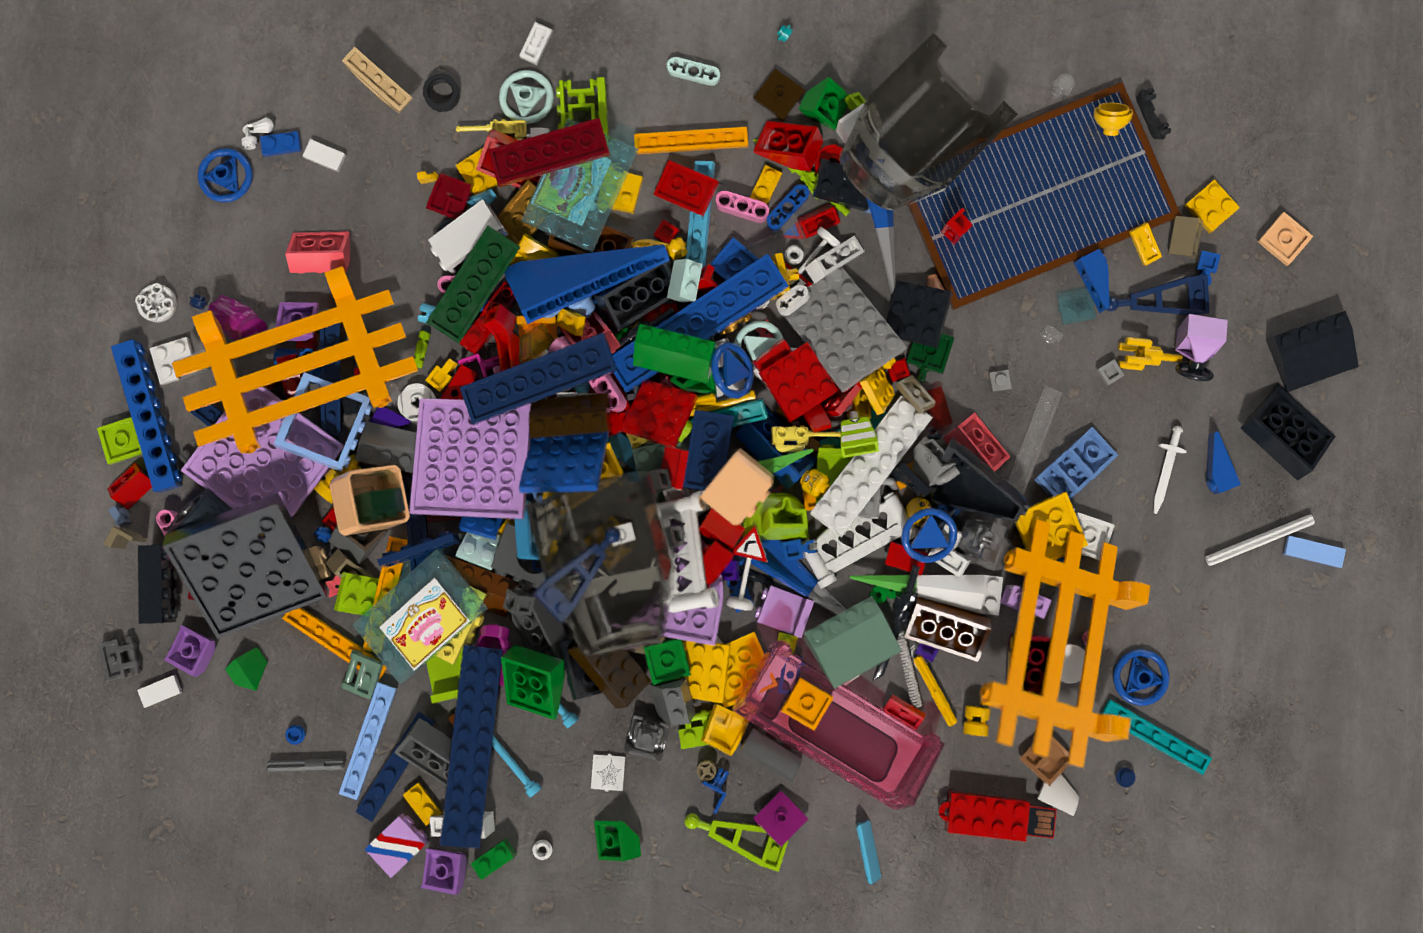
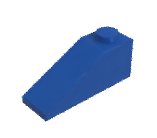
[1074,249,1110,314]
[1206,431,1241,494]

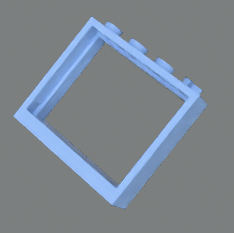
[274,372,372,472]

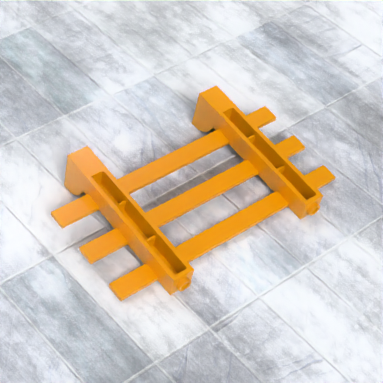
[172,266,418,454]
[980,519,1150,768]

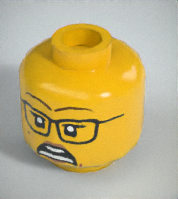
[800,469,830,498]

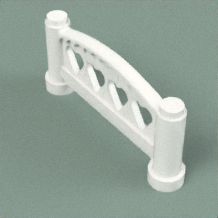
[654,491,719,613]
[803,492,919,589]

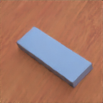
[1283,536,1346,568]

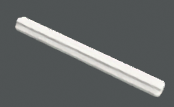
[1205,515,1315,566]

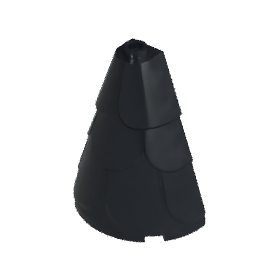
[924,438,1029,521]

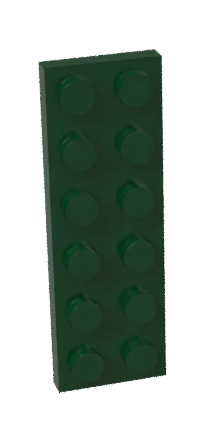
[426,225,521,344]

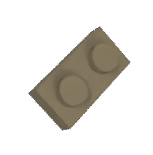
[896,375,936,414]

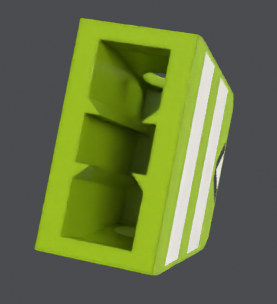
[841,411,879,458]

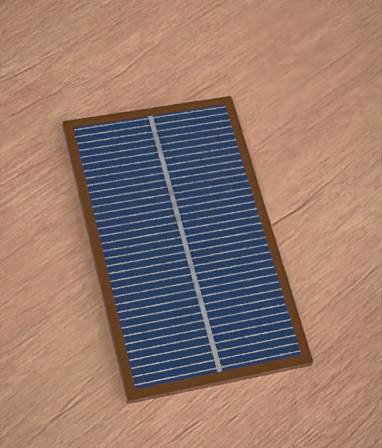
[900,82,1181,311]

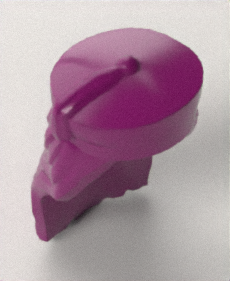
[208,295,267,340]
[475,623,511,686]

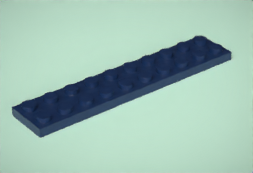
[439,645,502,848]

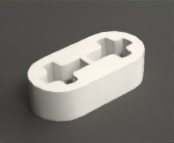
[776,285,809,316]

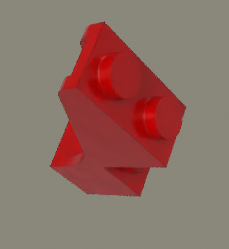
[483,304,529,372]

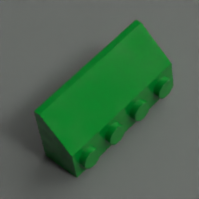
[633,324,718,384]

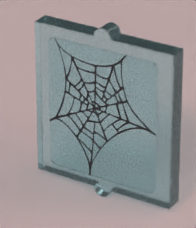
[1057,289,1096,325]

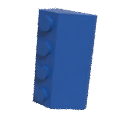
[735,406,817,489]

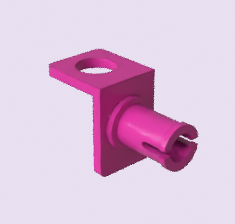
[458,353,500,378]

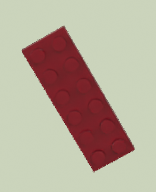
[488,118,610,187]

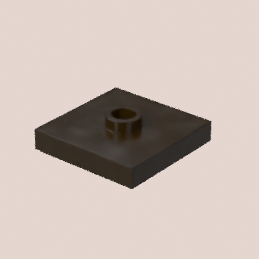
[753,68,806,121]

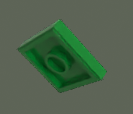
[643,639,691,685]

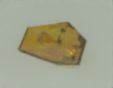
[519,323,554,364]

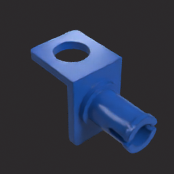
[701,767,730,814]

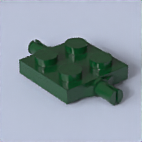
[906,332,954,382]

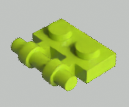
[678,710,712,749]

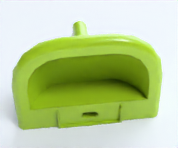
[741,493,809,540]

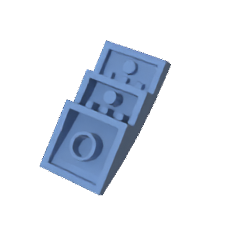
[1034,427,1118,499]

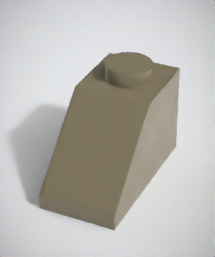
[326,549,373,578]

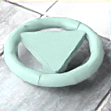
[499,70,554,124]
[733,320,783,376]

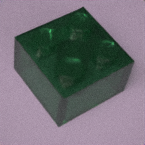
[353,488,405,524]

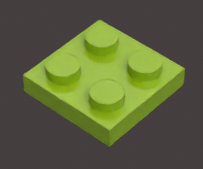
[97,417,142,465]
[334,572,379,616]

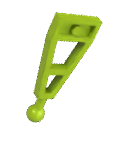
[684,813,789,872]

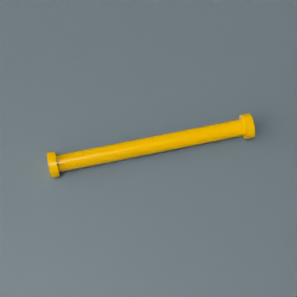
[689,390,757,417]

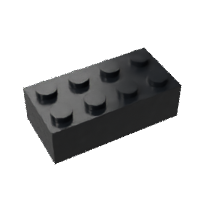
[593,263,672,331]
[138,545,178,624]

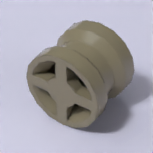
[697,760,716,781]

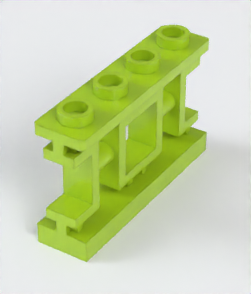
[556,77,610,157]

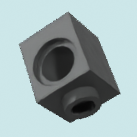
[503,589,536,616]

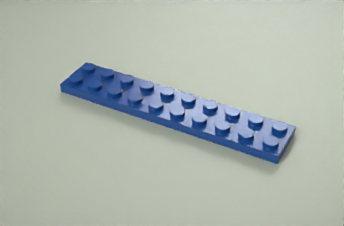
[612,254,789,393]

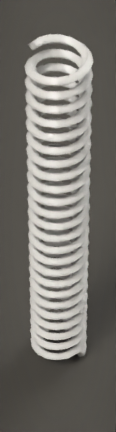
[897,631,922,708]

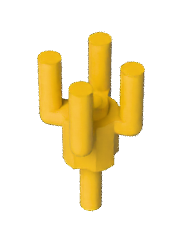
[1117,337,1183,370]

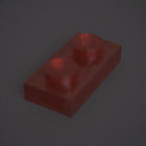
[927,386,953,428]

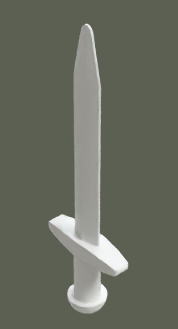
[1154,426,1187,514]

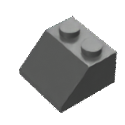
[329,526,388,565]
[649,678,696,726]

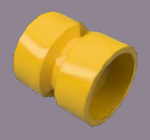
[314,468,342,504]
[963,705,991,736]

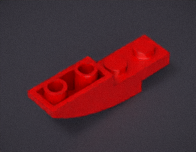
[460,282,516,355]

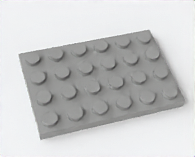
[782,266,906,393]

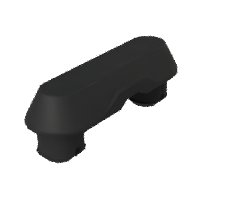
[1136,88,1171,140]

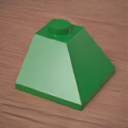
[798,77,849,130]
[594,820,641,861]

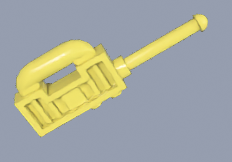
[456,119,527,141]
[771,426,841,453]

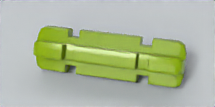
[414,331,430,368]

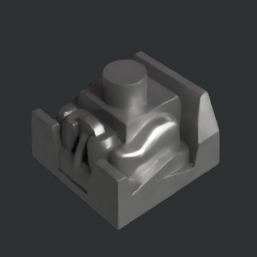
[957,518,1007,564]
[624,713,670,761]

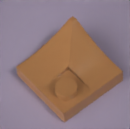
[1019,736,1070,787]

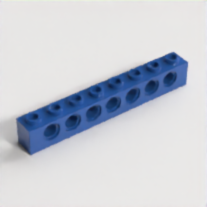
[111,339,182,493]

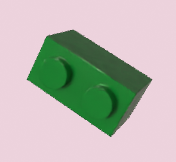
[471,838,517,880]

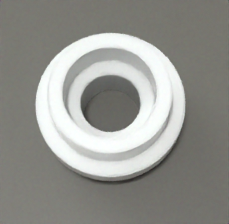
[784,245,803,265]
[533,840,552,860]

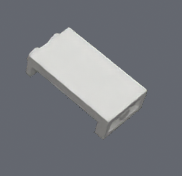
[428,199,508,274]

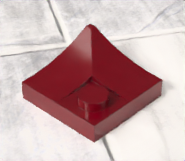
[426,173,474,219]

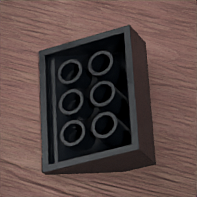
[1266,310,1359,392]
[1240,385,1336,481]

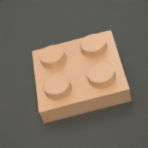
[1258,212,1313,266]

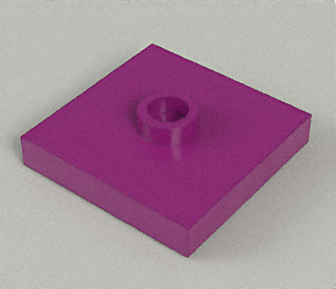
[753,791,808,847]

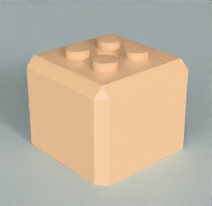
[700,448,774,525]
[329,465,410,536]

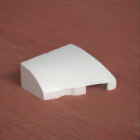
[1037,774,1079,816]

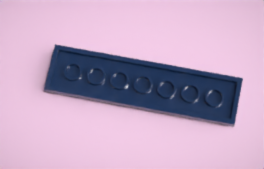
[460,333,618,425]

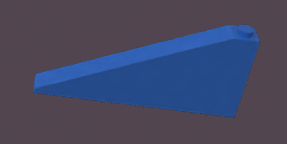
[504,244,670,324]

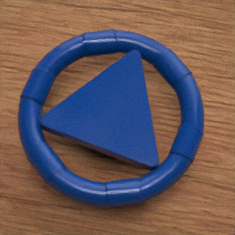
[198,148,253,203]
[711,342,753,399]
[902,508,957,563]
[1113,649,1170,706]

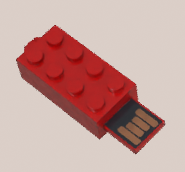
[938,790,1057,842]

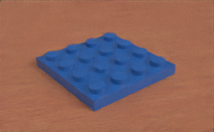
[518,432,609,493]

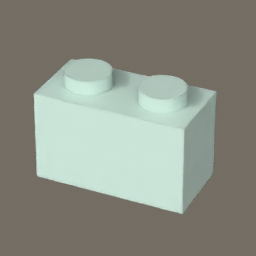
[667,259,703,303]

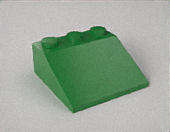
[501,645,565,720]

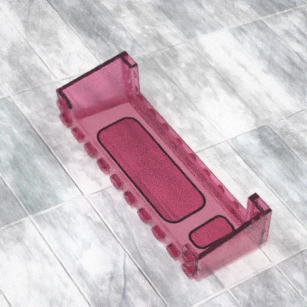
[732,640,945,810]

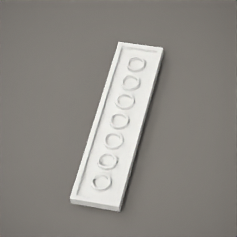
[810,395,932,537]

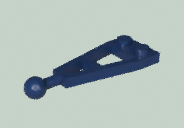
[1107,275,1210,315]
[533,527,621,622]

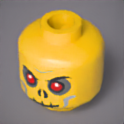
[906,497,933,526]

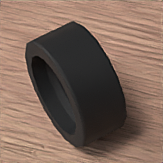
[423,74,460,112]

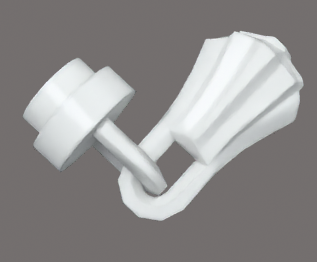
[241,117,274,150]

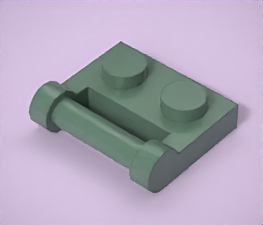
[341,650,384,700]

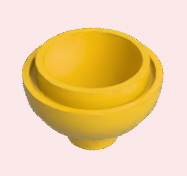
[1094,103,1133,136]

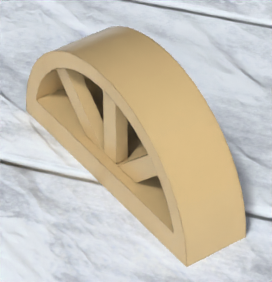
[342,47,413,113]

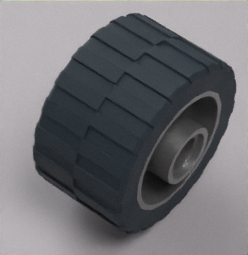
[168,489,232,533]

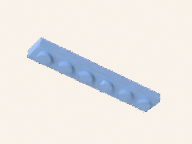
[339,682,397,800]

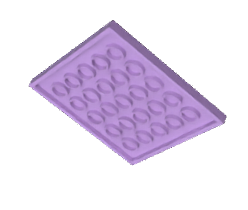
[181,386,344,518]
[409,399,531,519]

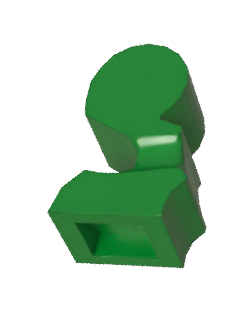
[869,574,902,603]

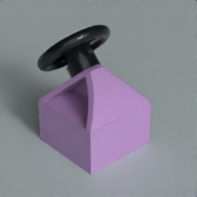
[1175,314,1227,382]

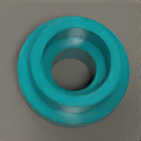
[777,24,793,42]

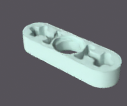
[667,57,720,86]

